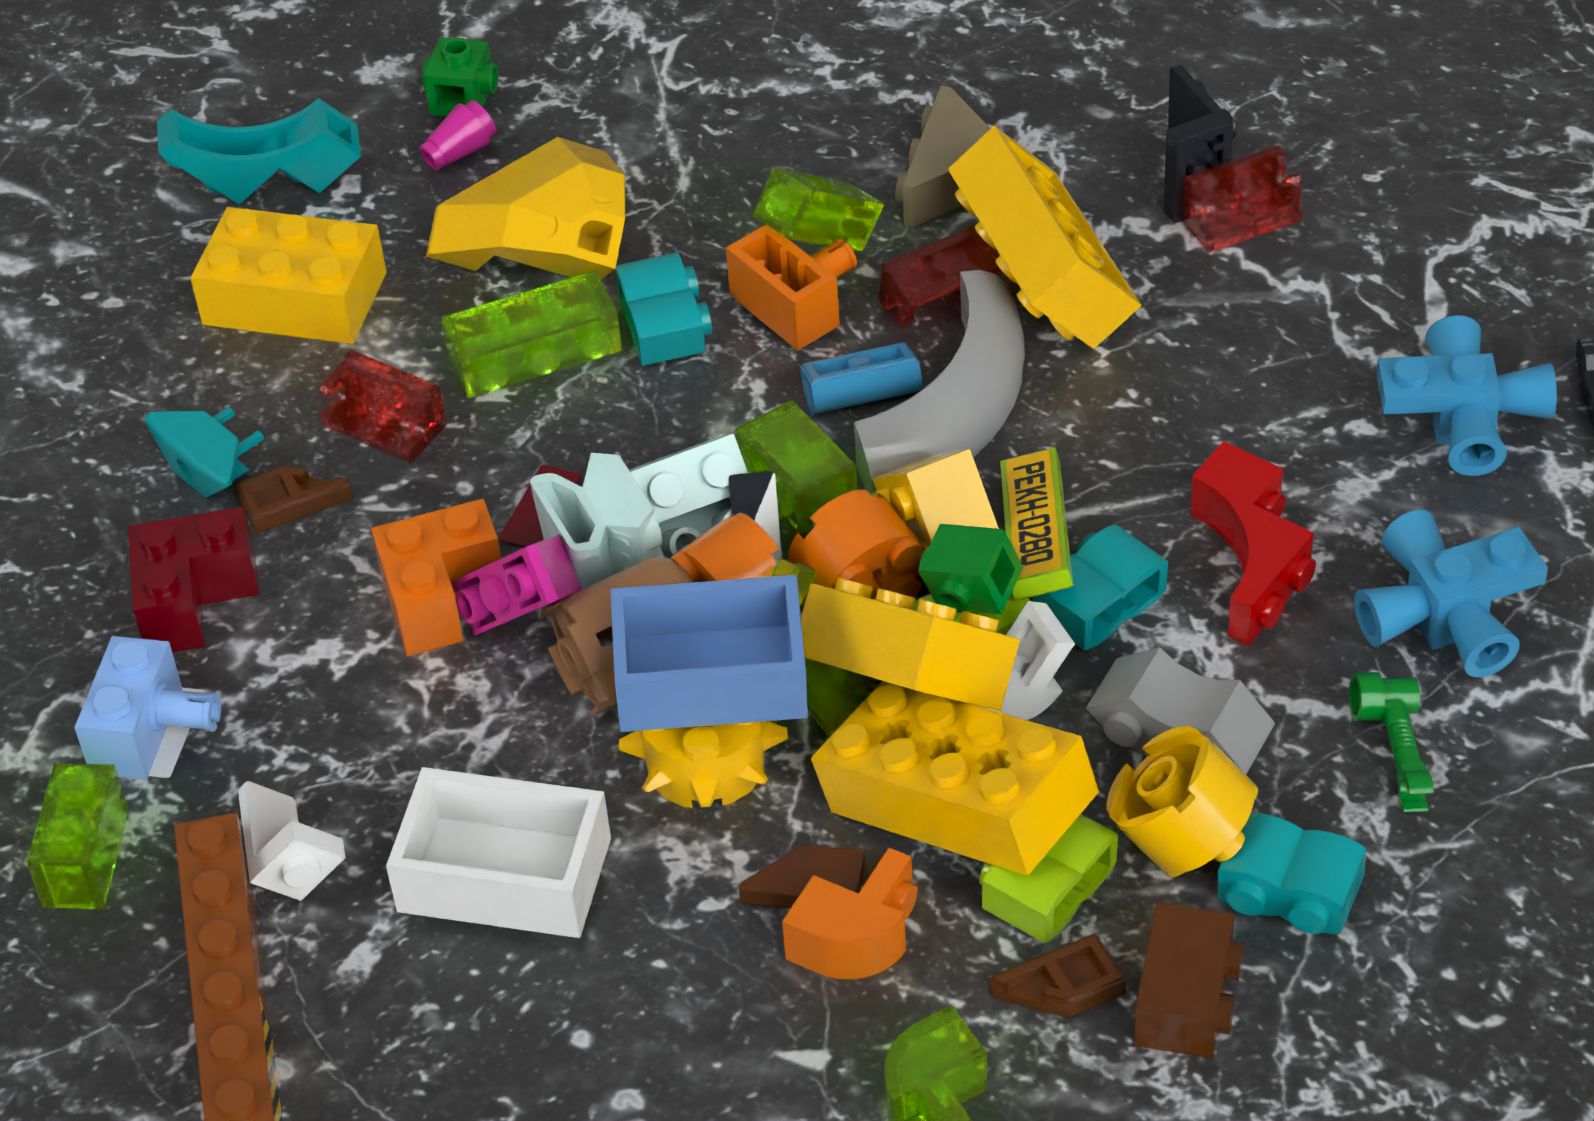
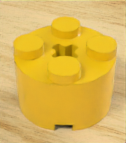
[1106,726,1258,878]

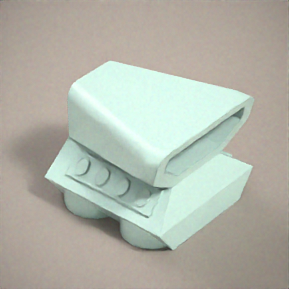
[530,453,662,589]

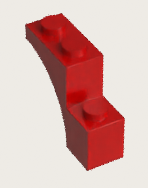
[1190,441,1316,646]

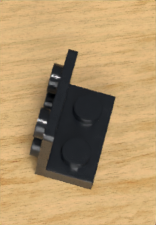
[1164,64,1236,224]

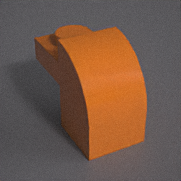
[782,848,918,979]

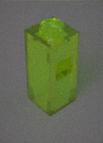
[752,167,884,252]

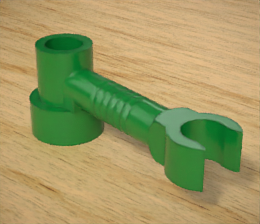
[1349,672,1434,812]

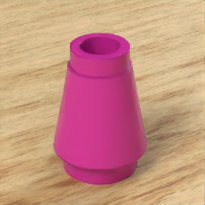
[419,100,497,171]

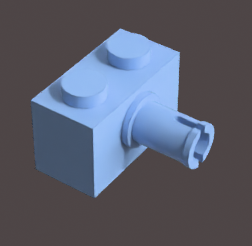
[74,636,221,780]

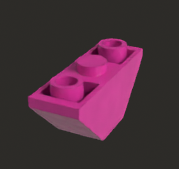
[452,535,582,635]

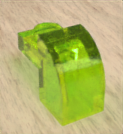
[884,1005,987,1121]

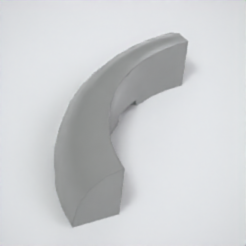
[854,270,1025,496]

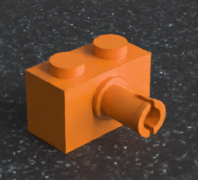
[726,223,857,351]

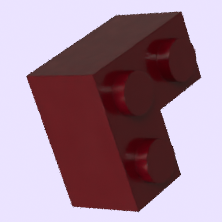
[128,507,260,653]

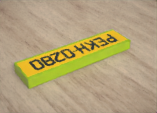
[1000,447,1073,600]

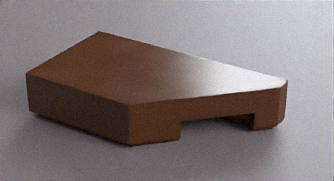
[234,465,354,534]
[739,845,865,908]
[989,933,1126,1018]

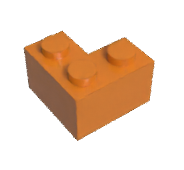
[371,498,501,657]

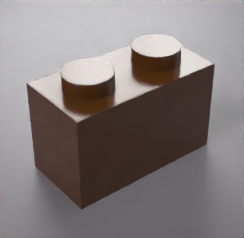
[1134,902,1244,1059]

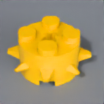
[619,721,788,808]

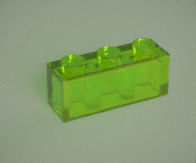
[441,270,622,398]

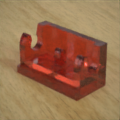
[1183,145,1302,253]
[878,224,1001,327]
[319,349,447,464]

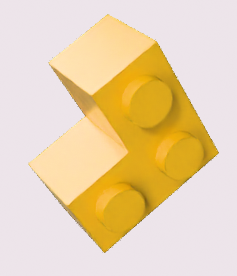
[872,449,999,578]

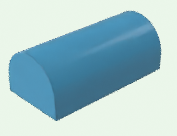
[800,342,922,415]

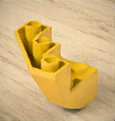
[426,137,625,284]

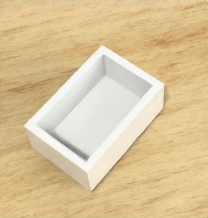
[386,767,611,938]

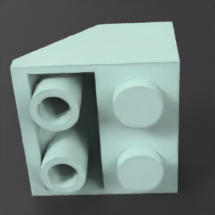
[629,434,748,558]

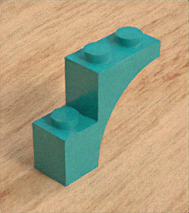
[157,98,361,205]

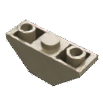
[895,85,989,227]

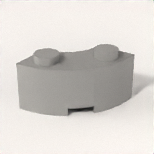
[1086,647,1275,774]

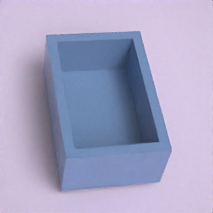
[610,575,808,732]

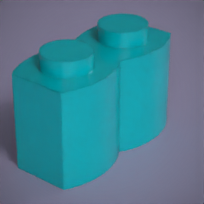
[615,252,712,366]
[1033,525,1168,650]
[1218,813,1366,934]

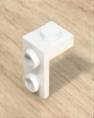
[238,781,346,901]

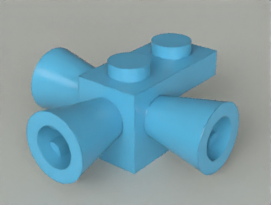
[1376,315,1557,476]
[1354,510,1548,677]

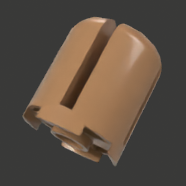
[540,557,694,715]

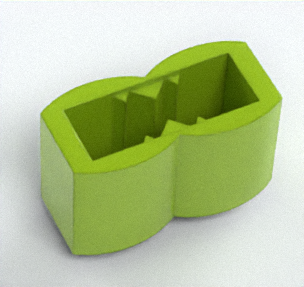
[979,814,1118,944]

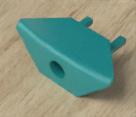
[145,407,264,498]

